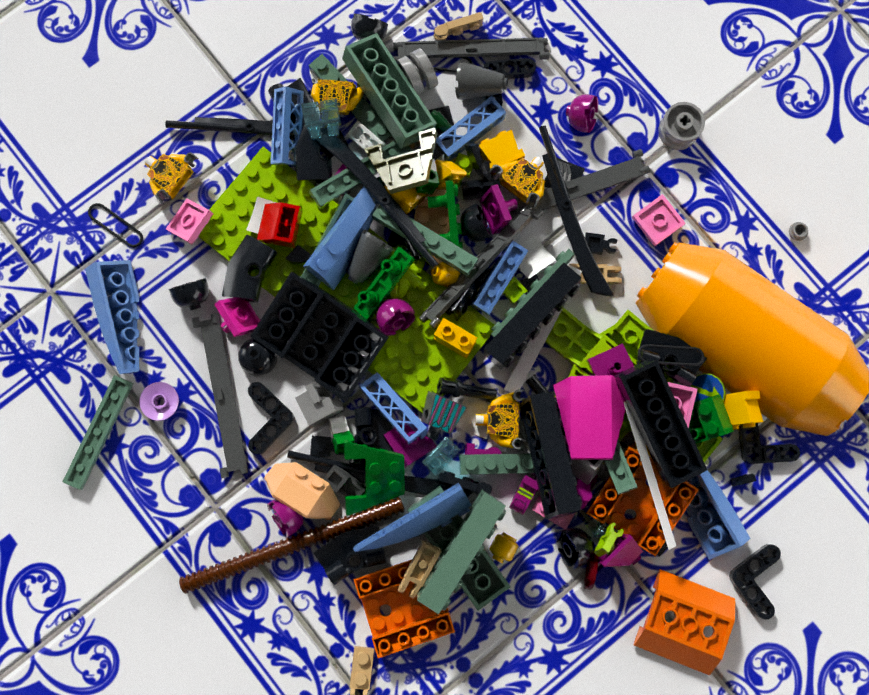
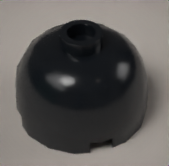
[351,14,388,40]
[460,203,493,242]
[168,278,209,311]
[238,338,277,376]
[556,528,594,569]

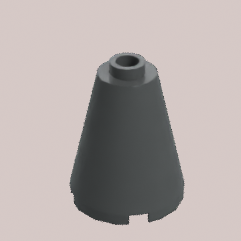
[455,62,508,100]
[347,229,396,284]

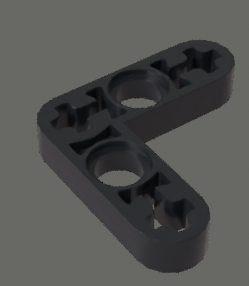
[483,58,536,113]
[248,382,294,454]
[738,423,800,464]
[729,544,781,619]

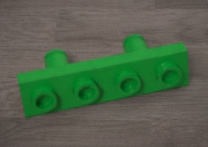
[428,180,463,249]
[354,247,415,320]

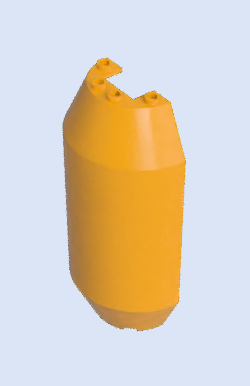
[636,242,869,436]

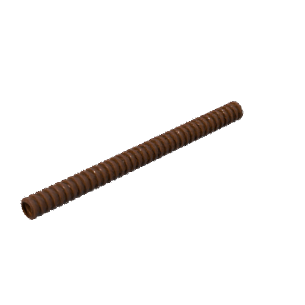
[179,496,405,594]

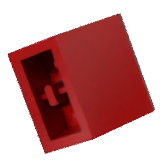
[257,202,302,248]

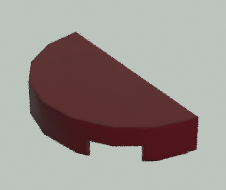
[583,550,598,590]

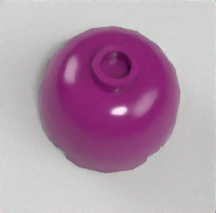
[566,94,598,133]
[376,299,416,336]
[267,499,304,538]

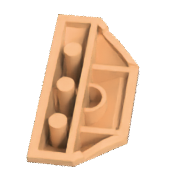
[264,462,340,520]

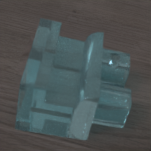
[301,99,341,139]
[421,436,460,477]

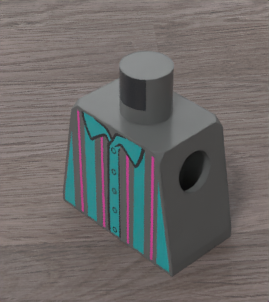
[421,391,467,441]

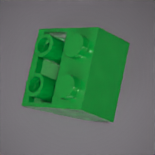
[689,394,734,444]

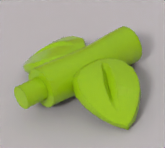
[388,258,427,299]

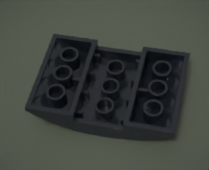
[250,272,389,402]

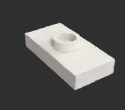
[346,120,386,151]

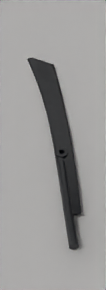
[165,117,349,147]
[539,126,614,297]
[312,133,439,269]
[287,450,479,498]

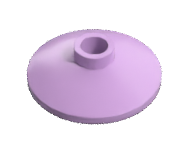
[140,382,179,421]

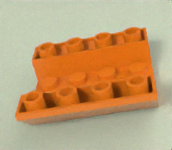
[586,446,699,557]
[353,559,455,658]
[633,569,735,675]

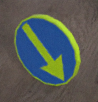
[689,373,726,402]

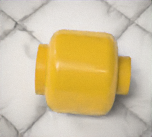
[431,262,460,287]
[489,532,519,563]

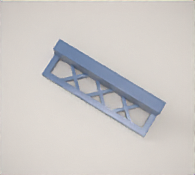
[271,86,304,166]
[436,96,506,161]
[470,240,528,315]
[359,372,427,444]

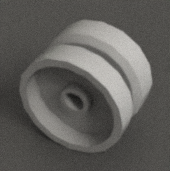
[396,48,438,96]
[658,102,705,150]

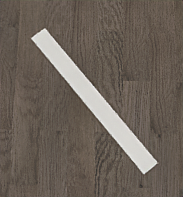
[504,265,582,393]
[623,402,676,550]

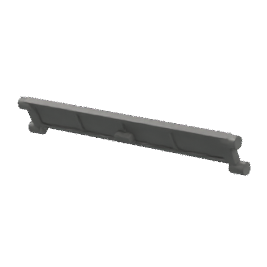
[393,37,549,61]
[510,149,650,220]
[419,204,544,329]
[192,313,248,479]

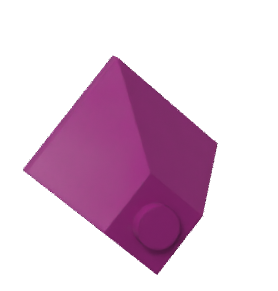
[598,534,643,567]

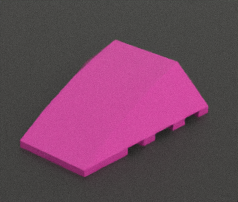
[553,375,626,460]

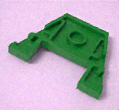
[344,440,405,516]

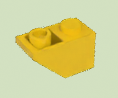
[435,160,467,190]

